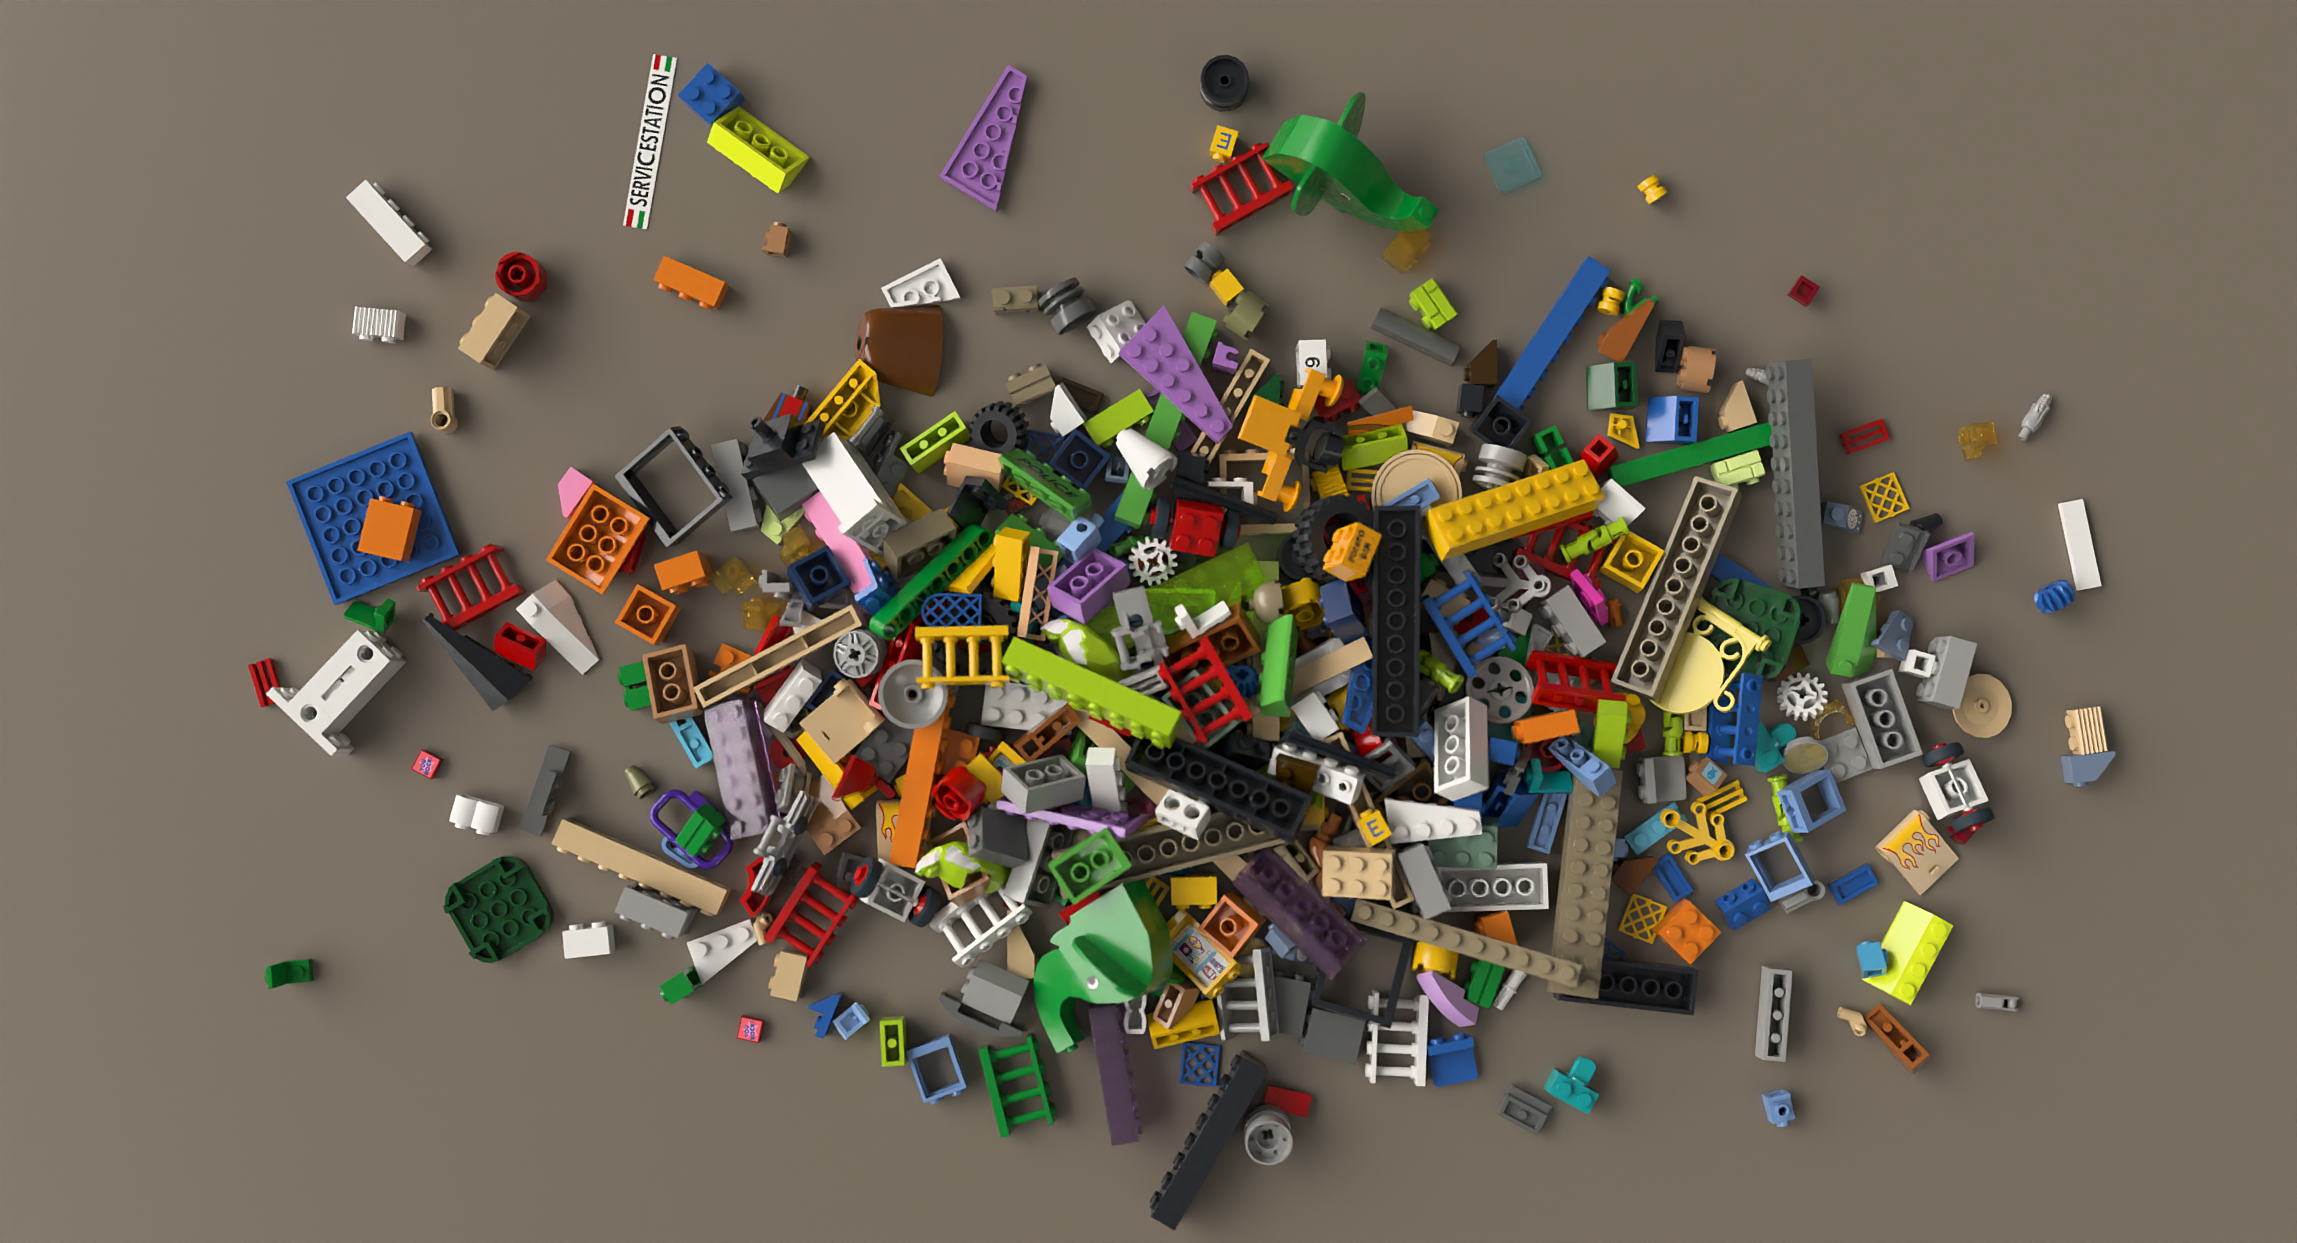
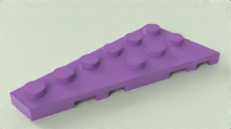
[939,65,1028,212]
[1118,305,1233,444]
[996,796,1148,839]

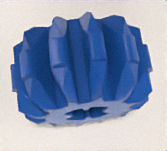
[2033,580,2076,614]
[1221,662,1259,700]

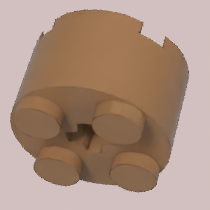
[1676,345,1716,394]

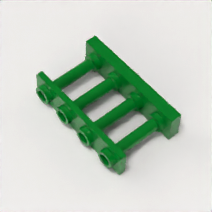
[978,1033,1057,1138]

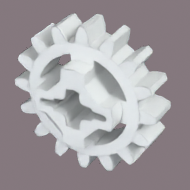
[1128,536,1177,586]
[1777,673,1828,721]

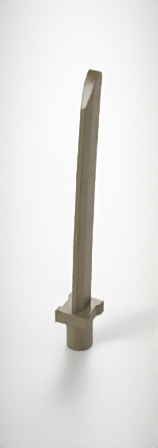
[746,696,807,775]

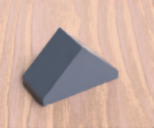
[1105,450,1130,487]

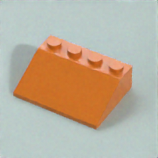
[546,484,651,595]

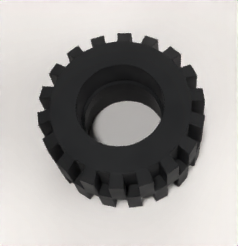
[968,401,1030,454]

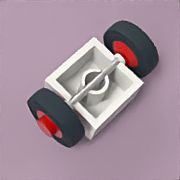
[1919,742,1995,832]
[850,857,940,927]

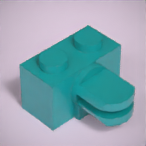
[1755,722,1796,773]
[1544,1056,1599,1115]

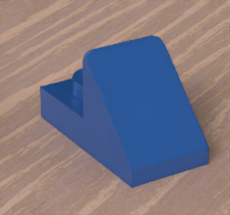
[807,992,843,1039]

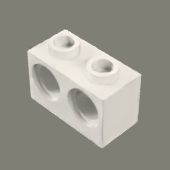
[1155,789,1211,840]

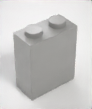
[961,959,1029,1024]

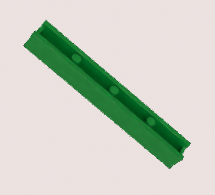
[1606,422,1772,488]

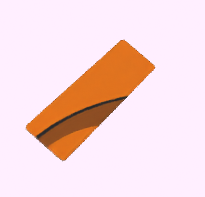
[1347,406,1413,437]

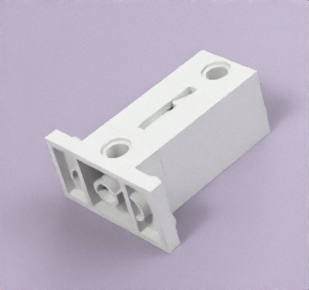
[802,432,911,557]
[266,630,406,756]

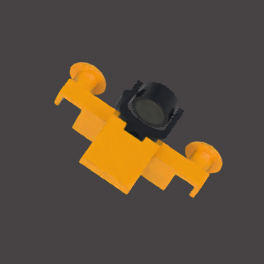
[1238,368,1344,512]

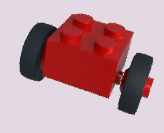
[1150,498,1241,557]

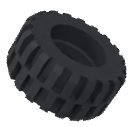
[1292,494,1374,583]
[932,591,1018,677]

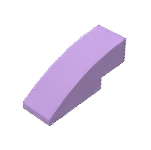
[1416,971,1479,1027]

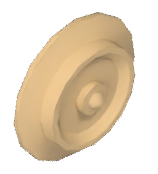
[1952,674,2012,738]

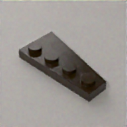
[1275,753,1321,829]

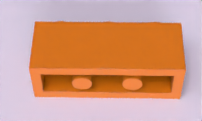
[653,256,729,311]

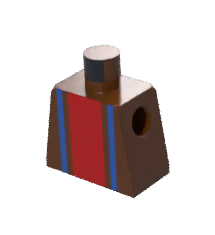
[763,385,813,424]

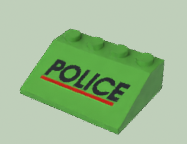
[998,448,1093,522]

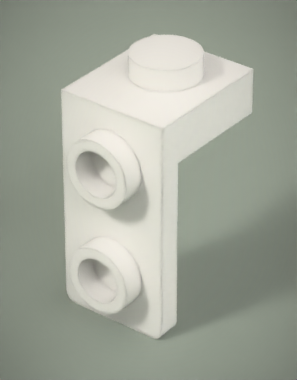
[1207,478,1257,505]
[1174,601,1231,638]

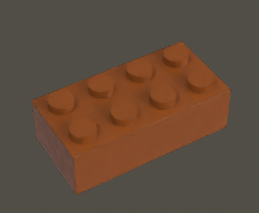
[1162,603,1261,683]

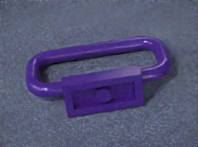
[649,789,734,869]

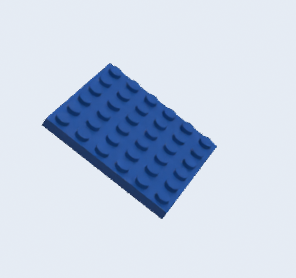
[286,432,461,605]

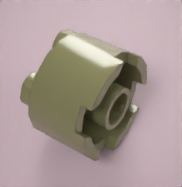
[1223,290,1271,342]

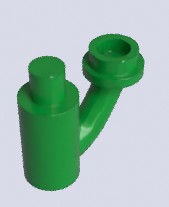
[1623,278,1659,316]

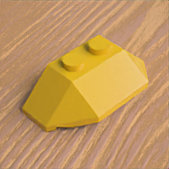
[805,359,881,442]

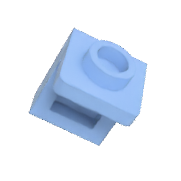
[831,1002,870,1040]

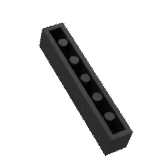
[1167,451,1209,589]

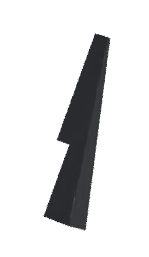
[422,613,533,711]

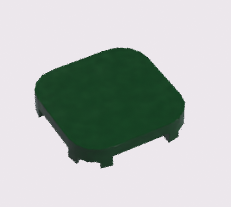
[1700,578,1803,680]
[443,856,554,964]

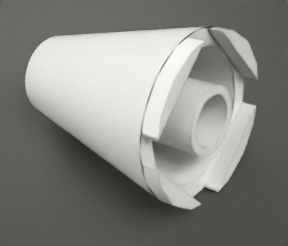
[1116,429,1177,490]

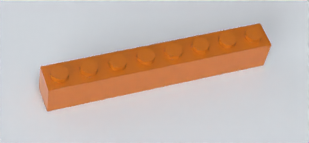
[889,688,956,869]

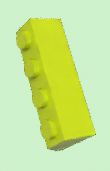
[707,106,809,193]
[1862,901,1953,1005]

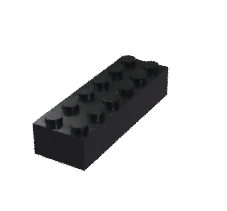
[1553,957,1698,1015]

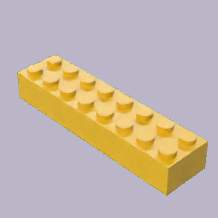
[1421,459,1605,561]

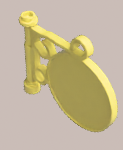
[1649,596,1771,714]

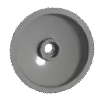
[878,660,948,729]

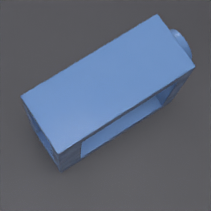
[1777,769,1846,833]
[1745,830,1815,902]
[906,1033,968,1104]

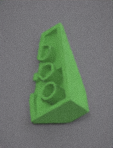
[1825,582,1877,677]

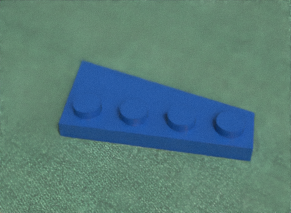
[1342,636,1373,734]

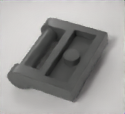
[848,405,895,456]
[1357,737,1416,793]

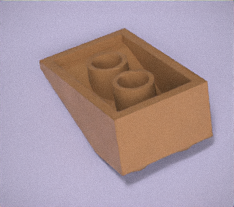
[807,774,865,855]

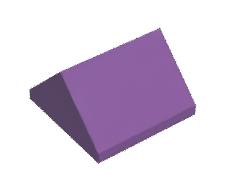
[1921,532,1974,582]

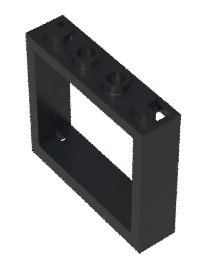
[615,426,733,547]
[1308,919,1413,1029]

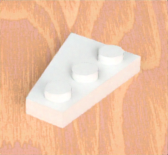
[881,258,961,308]
[687,919,757,985]

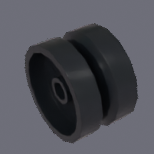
[1200,55,1249,112]
[1276,533,1314,582]
[1793,595,1826,645]

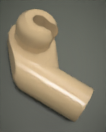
[753,912,773,945]
[1837,1007,1867,1036]

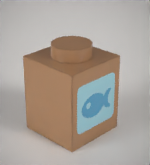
[1685,757,1727,796]

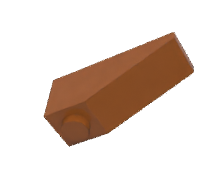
[1596,298,1655,362]
[1013,703,1082,762]
[1863,1003,1930,1075]

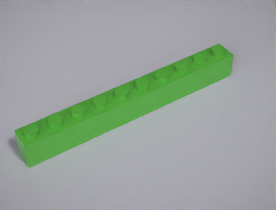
[1114,311,1219,529]

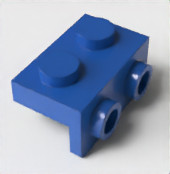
[1715,879,1771,931]

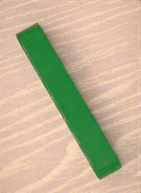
[869,523,993,640]

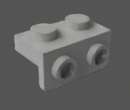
[759,570,796,599]
[775,763,812,814]

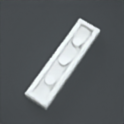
[2058,499,2101,591]

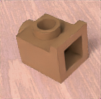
[762,222,792,258]

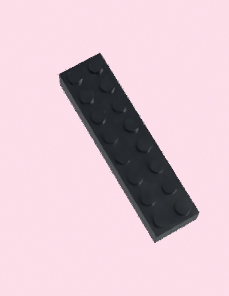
[1124,737,1312,845]
[1149,1050,1268,1231]

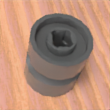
[1184,241,1225,284]

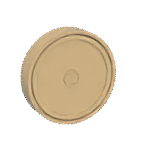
[1371,449,1462,539]

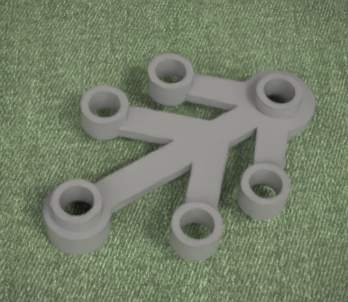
[1471,553,1552,613]

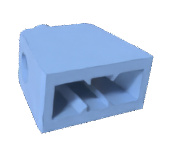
[1057,513,1104,564]

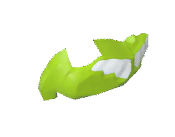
[1040,618,1134,683]
[915,841,1012,893]

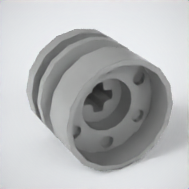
[1472,444,1527,490]
[833,627,890,678]
[1243,1105,1293,1165]

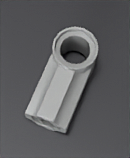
[1778,880,1825,913]

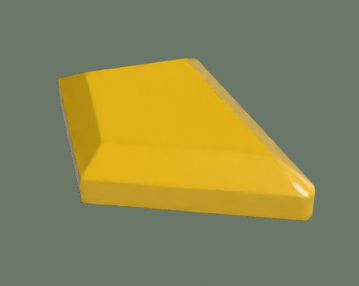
[1607,413,1640,449]

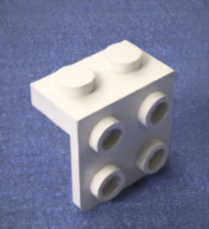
[1087,300,1146,363]

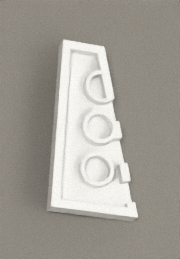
[1385,798,1482,844]

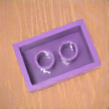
[1047,547,1130,624]

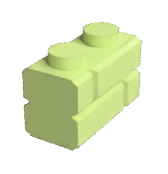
[1710,450,1765,489]

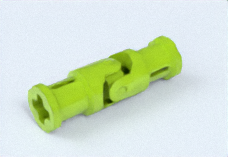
[1560,516,1630,563]
[1420,649,1464,694]
[1662,711,1684,756]
[1767,774,1803,844]

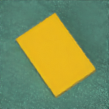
[944,540,996,594]

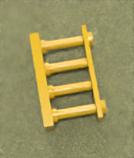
[915,625,1010,690]

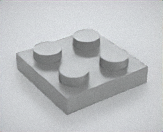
[1821,727,1872,783]

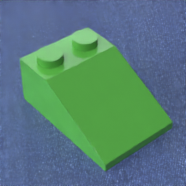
[1048,827,1132,905]

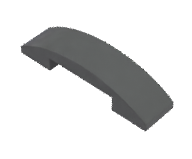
[938,991,1024,1037]

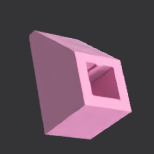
[558,467,598,519]

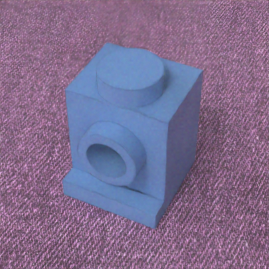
[1762,1089,1795,1127]

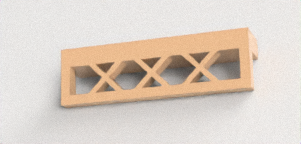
[1017,546,1059,641]

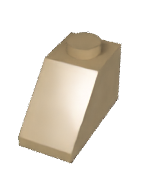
[1718,380,1757,433]

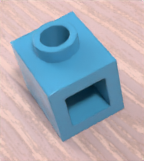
[1856,941,1889,979]

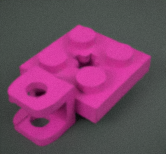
[1570,569,1609,626]

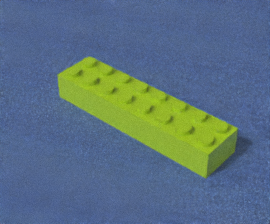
[1002,637,1182,748]

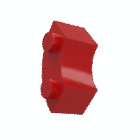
[739,856,776,918]

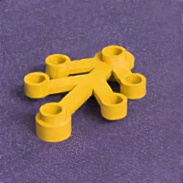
[1660,801,1735,865]

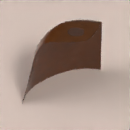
[854,305,943,397]

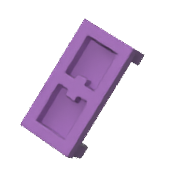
[1211,341,1239,376]

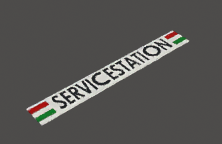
[623,54,677,229]

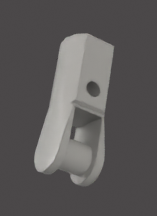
[1975,993,2020,1012]

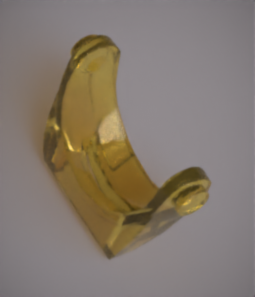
[1810,699,1854,740]

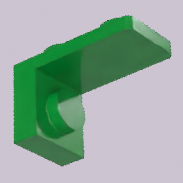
[1356,340,1388,393]
[344,598,396,634]
[264,959,313,989]

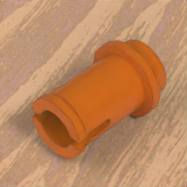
[1605,599,1624,628]

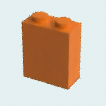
[357,496,422,562]
[1511,709,1579,744]

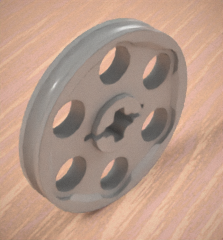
[1465,657,1534,725]

